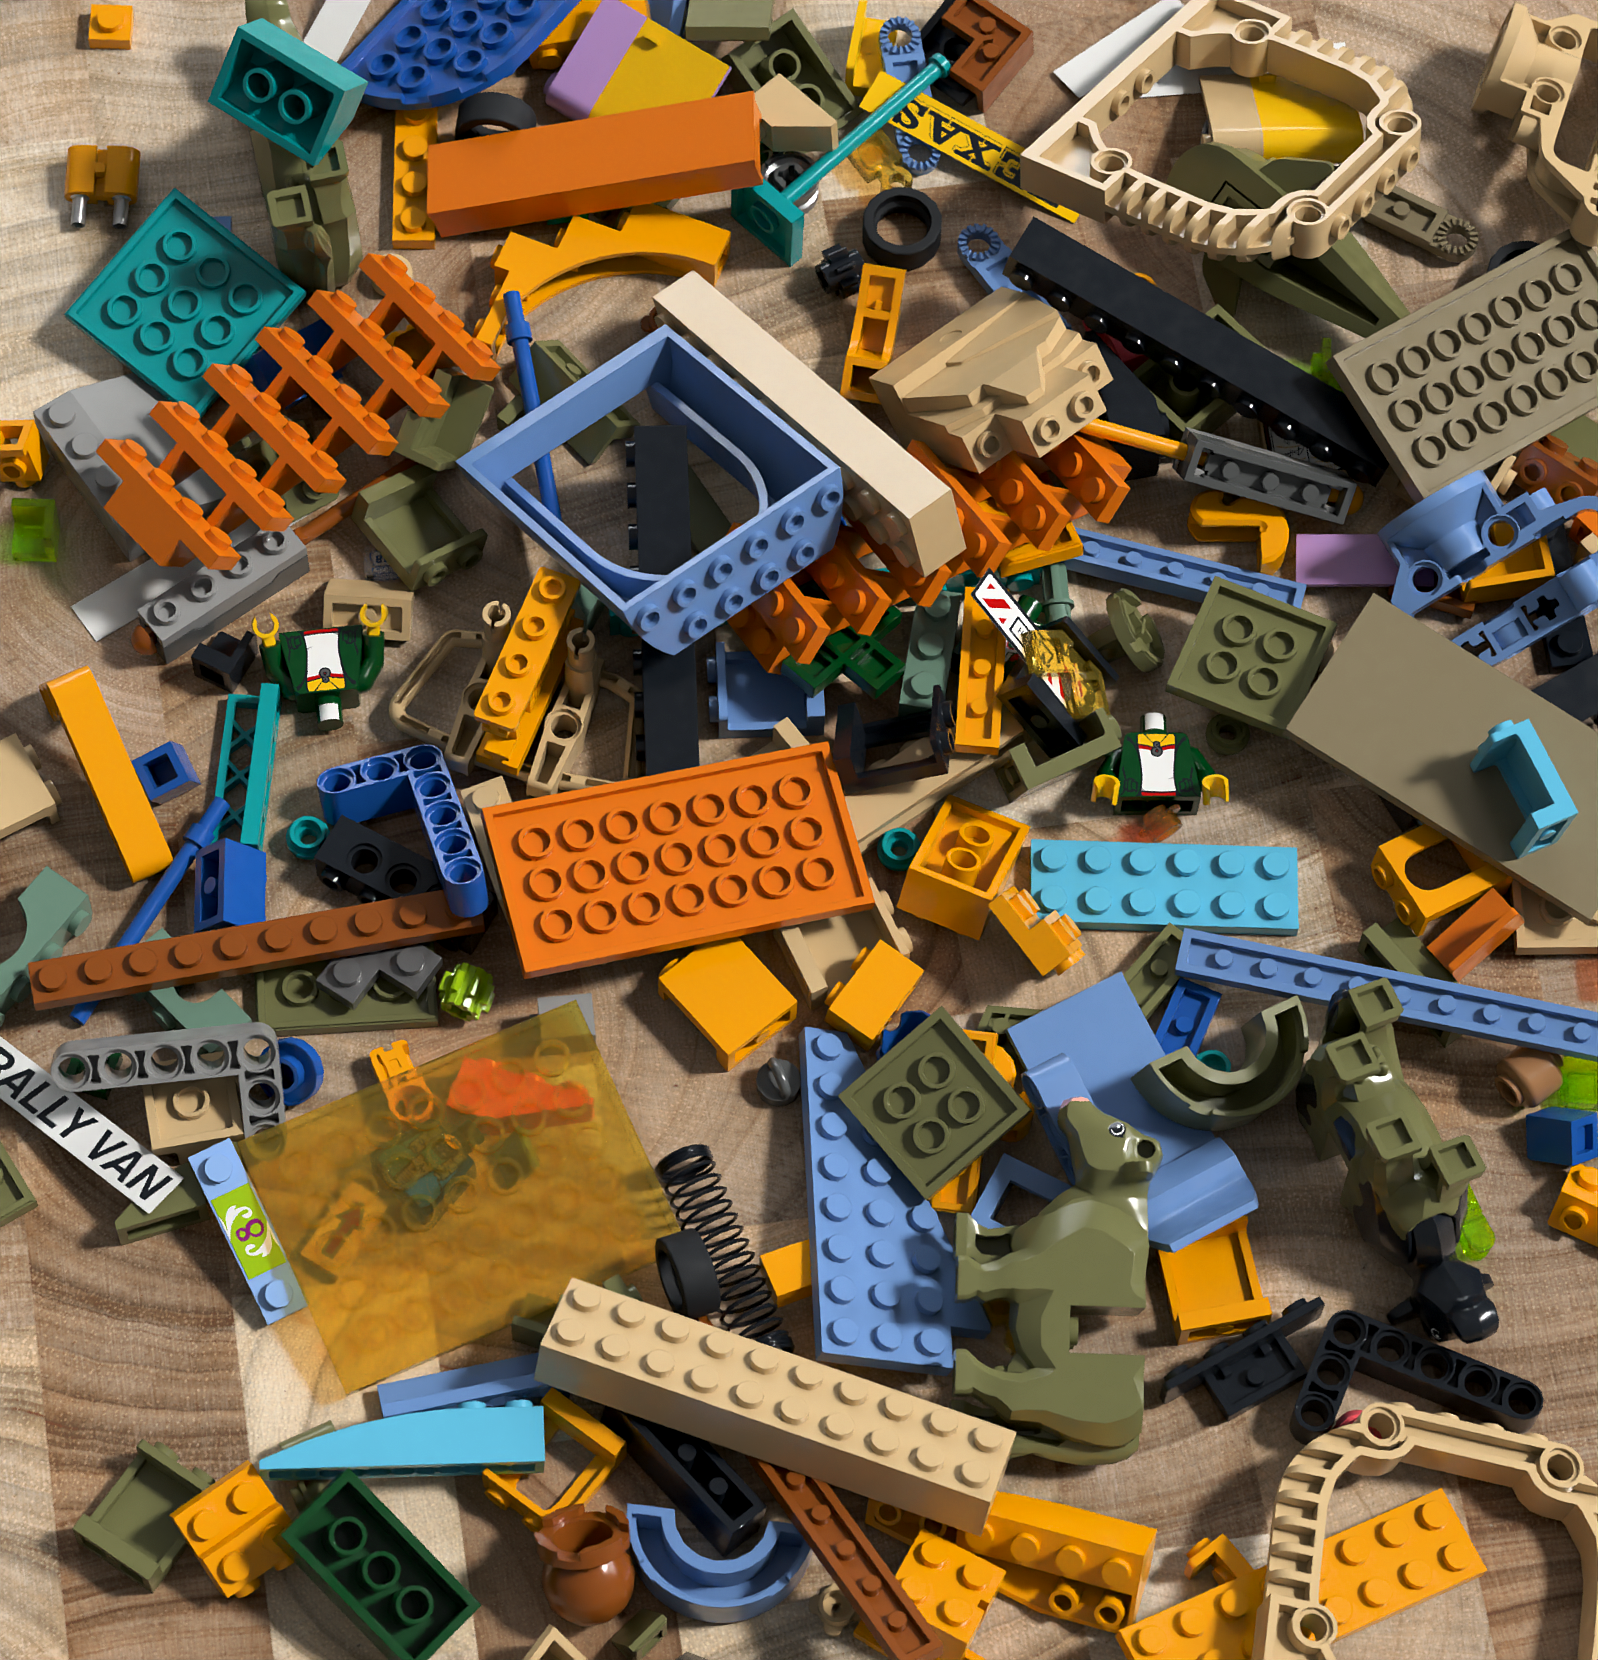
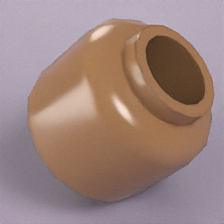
[1495,1046,1563,1108]

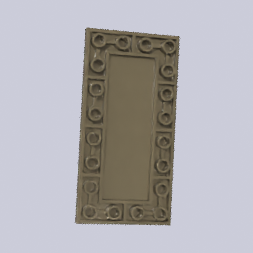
[1282,593,1598,925]

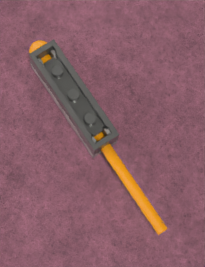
[1079,418,1364,525]

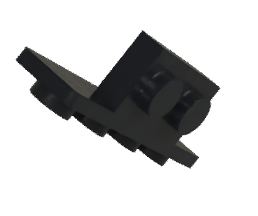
[1159,1296,1325,1422]

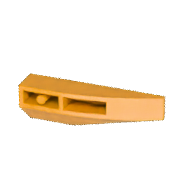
[865,1491,1157,1634]

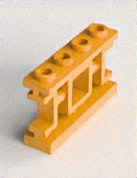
[474,567,584,776]

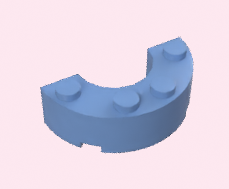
[626,1503,813,1623]

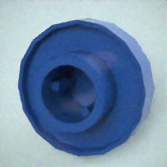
[259,1037,324,1106]

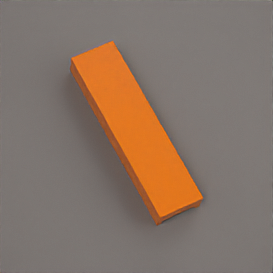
[427,91,763,237]

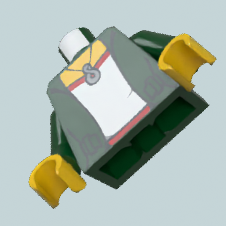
[251,603,388,731]
[1090,712,1229,815]

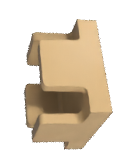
[142,1051,245,1165]

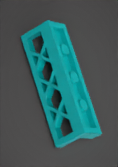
[211,683,282,851]

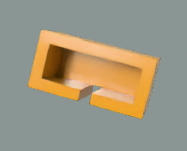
[824,939,924,1052]

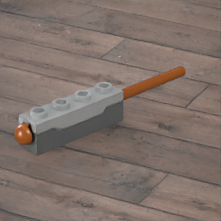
[130,458,419,665]

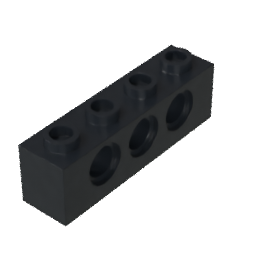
[314,815,498,955]

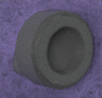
[756,1057,801,1107]

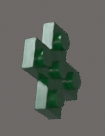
[780,586,906,699]

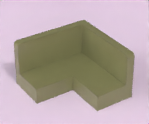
[393,368,494,471]

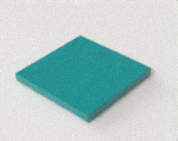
[64,187,307,420]

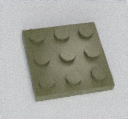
[1165,576,1338,740]
[838,1006,1032,1201]

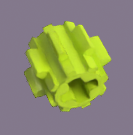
[438,963,495,1021]

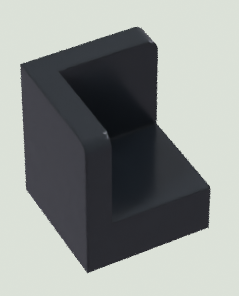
[191,631,259,694]

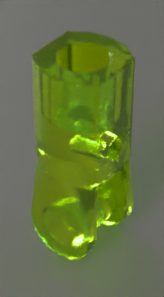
[1459,1184,1495,1261]

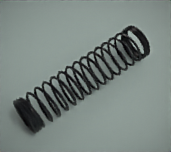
[655,1144,795,1354]

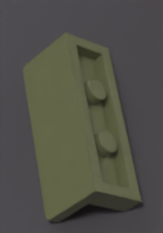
[509,339,641,464]
[1357,918,1463,1048]

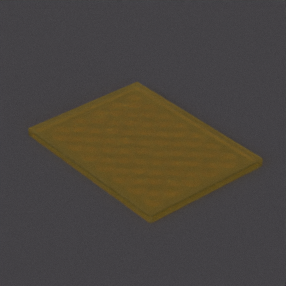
[237,1000,681,1397]

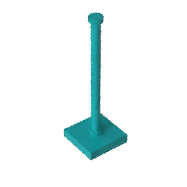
[731,53,951,267]

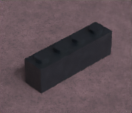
[600,1405,767,1558]

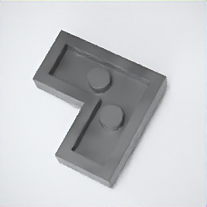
[316,943,443,1010]

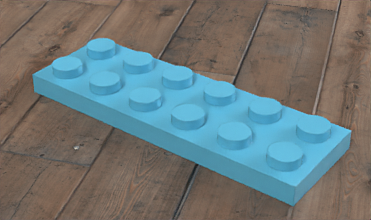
[1030,839,1299,936]

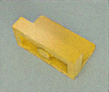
[845,0,898,97]

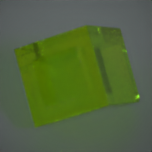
[11,498,60,562]
[1557,1055,1598,1111]

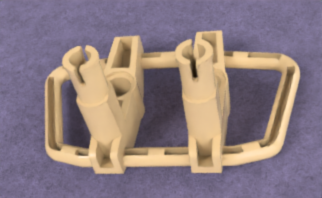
[388,601,644,797]

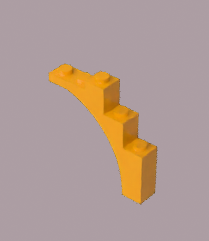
[472,203,731,361]

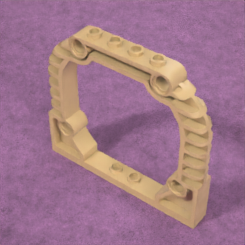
[1020,0,1421,262]
[1251,1402,1598,1660]

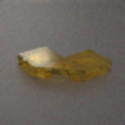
[1021,630,1110,719]

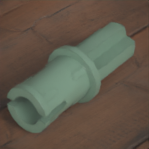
[1041,562,1075,624]

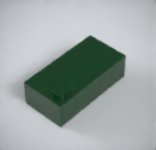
[272,1468,481,1660]

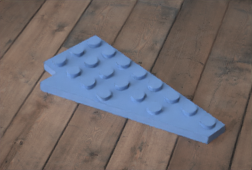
[798,1026,991,1376]

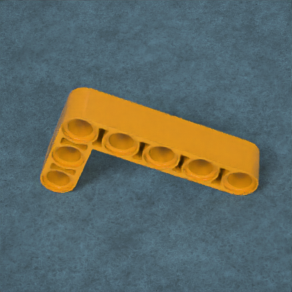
[39,665,173,884]

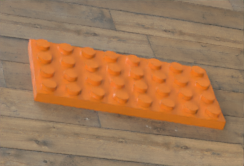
[480,741,875,979]

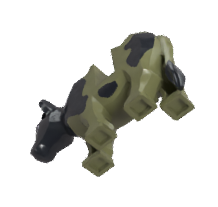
[1296,978,1499,1344]

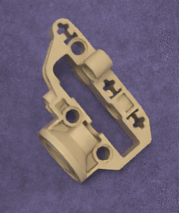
[1470,1,1598,247]

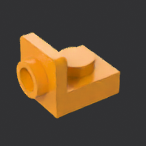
[1183,1533,1254,1586]

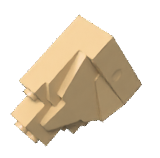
[869,287,1113,474]

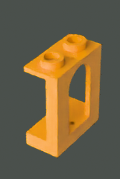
[1370,824,1513,937]
[482,1387,627,1533]

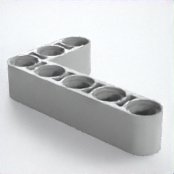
[51,1022,287,1162]

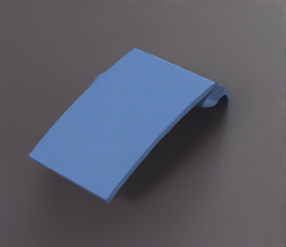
[1005,972,1259,1253]

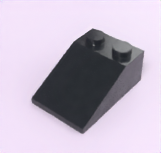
[1084,330,1170,481]

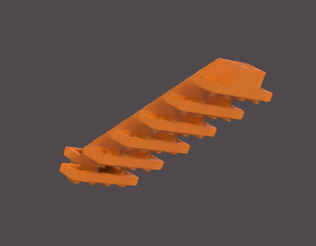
[96,253,502,570]
[726,431,1132,675]

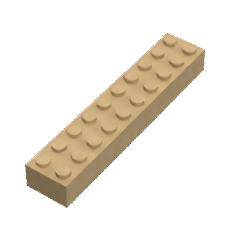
[652,270,967,578]
[534,1277,1017,1537]

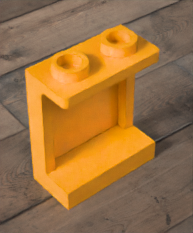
[658,936,798,1072]
[1154,1214,1272,1345]

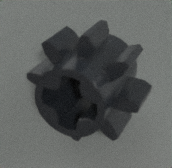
[815,243,864,299]

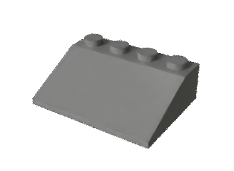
[33,373,226,562]

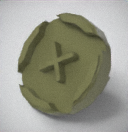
[1087,588,1165,673]

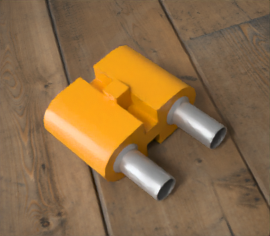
[64,145,141,229]

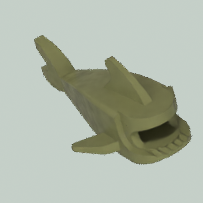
[1167,142,1410,338]

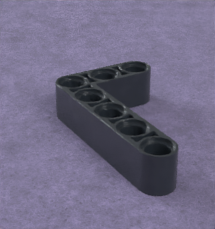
[1289,1310,1544,1445]

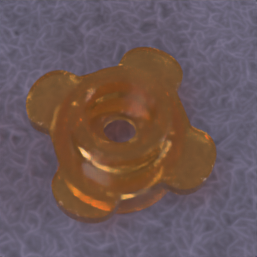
[1138,804,1183,843]

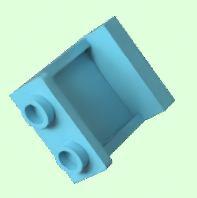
[1470,718,1579,859]

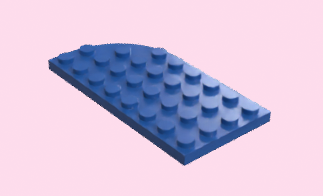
[341,0,581,110]

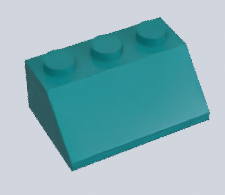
[207,18,368,166]

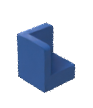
[1526,1106,1598,1166]

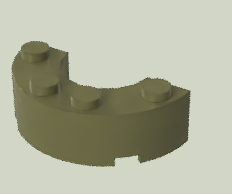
[1130,995,1309,1132]

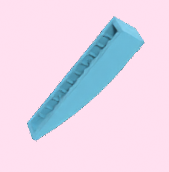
[259,1400,545,1481]

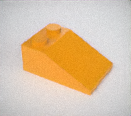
[896,794,1031,940]

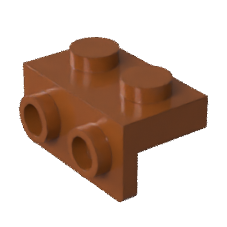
[1511,435,1598,520]

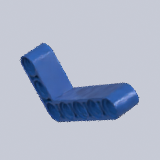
[317,744,489,917]

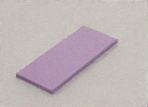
[1296,534,1434,587]

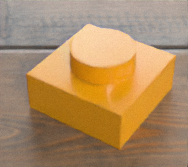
[88,4,134,50]

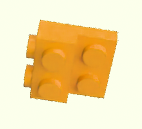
[988,885,1086,976]
[169,1460,294,1598]

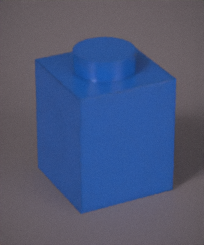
[131,741,201,804]

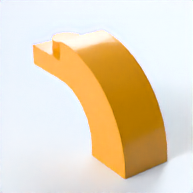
[840,263,906,404]

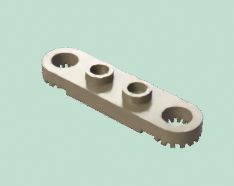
[1325,164,1479,262]

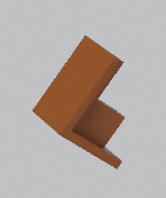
[942,0,1034,113]

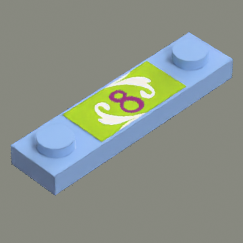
[188,1138,310,1325]

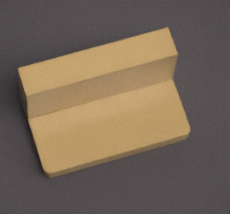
[323,578,416,641]

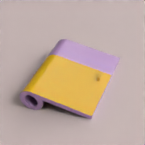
[543,0,732,121]

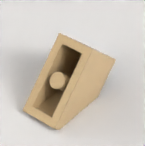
[755,73,839,151]

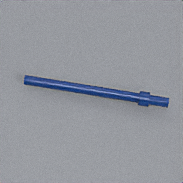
[503,291,563,522]
[69,796,230,1026]

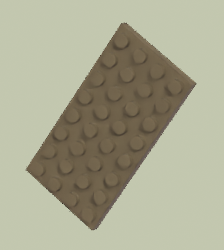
[1325,228,1598,504]

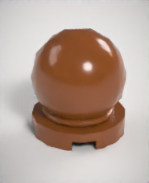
[534,1504,635,1627]

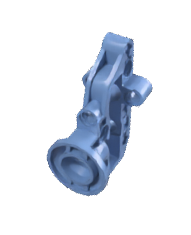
[1377,470,1598,667]

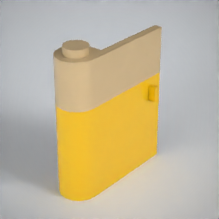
[1199,73,1364,164]

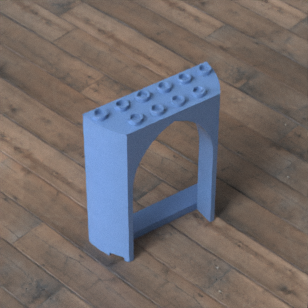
[455,324,843,655]

